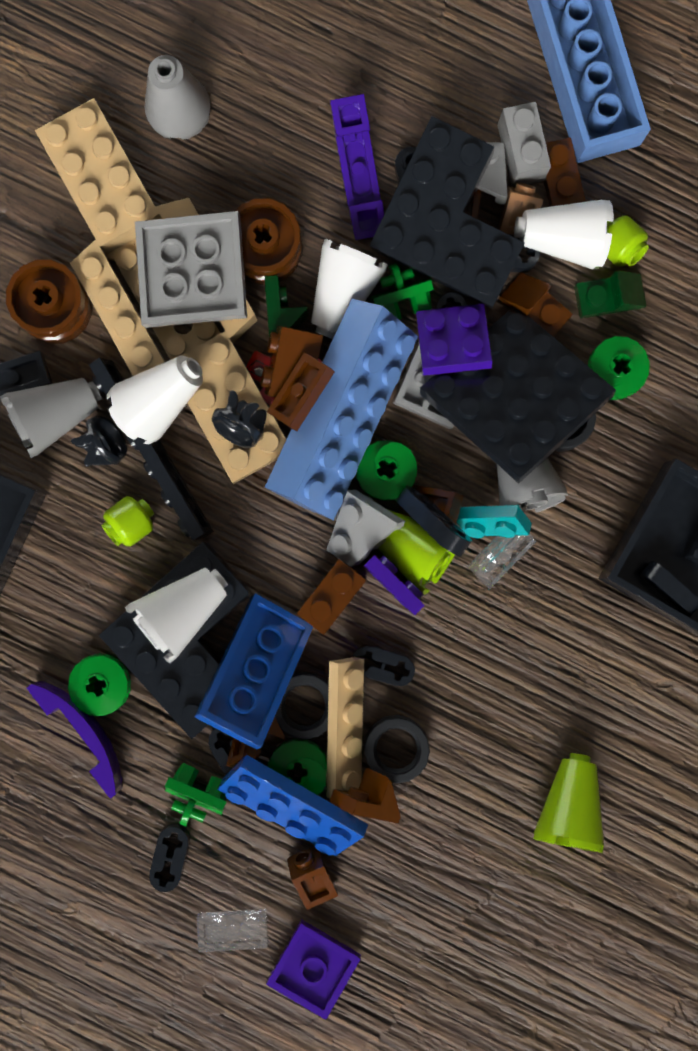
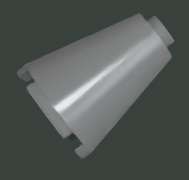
[144,55,210,140]
[0,378,102,458]
[497,458,568,513]

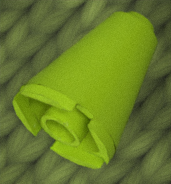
[378,508,455,595]
[533,753,604,853]

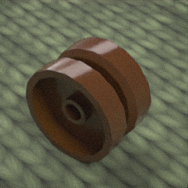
[235,198,302,285]
[6,260,92,344]

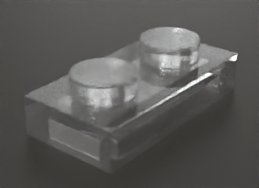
[468,534,536,590]
[196,909,268,952]

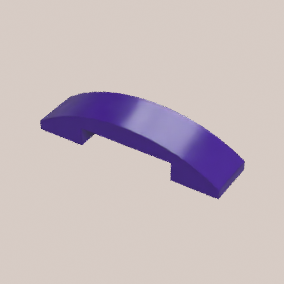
[330,94,385,240]
[26,681,123,799]

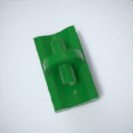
[369,263,434,319]
[164,763,226,827]

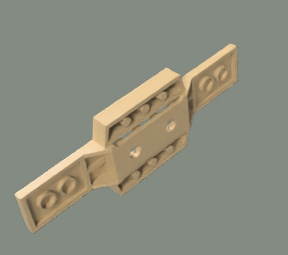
[35,98,286,484]

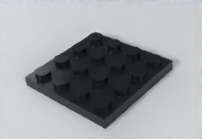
[420,307,616,484]

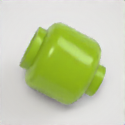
[607,216,649,267]
[101,496,154,547]

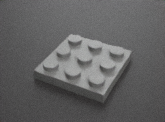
[135,211,247,328]

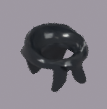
[212,390,267,448]
[71,416,128,467]

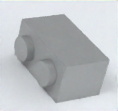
[497,101,551,187]

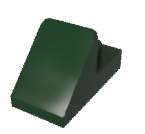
[574,271,646,319]
[264,275,309,337]

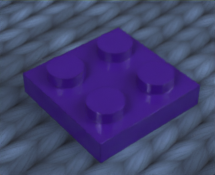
[416,304,492,376]
[364,555,425,615]
[266,919,361,1020]

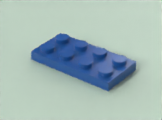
[194,593,313,750]
[217,755,368,856]

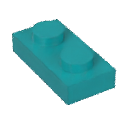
[456,505,532,538]

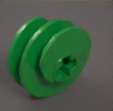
[587,336,650,400]
[356,440,417,501]
[68,653,131,716]
[267,738,327,795]

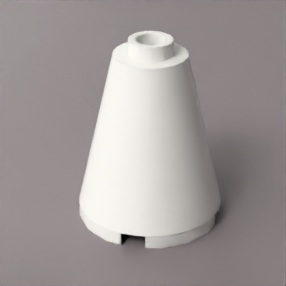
[514,199,614,269]
[311,239,388,339]
[107,355,203,445]
[125,568,228,663]

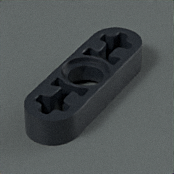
[396,486,472,556]

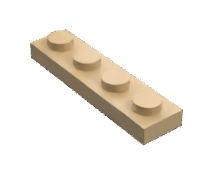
[326,657,364,798]

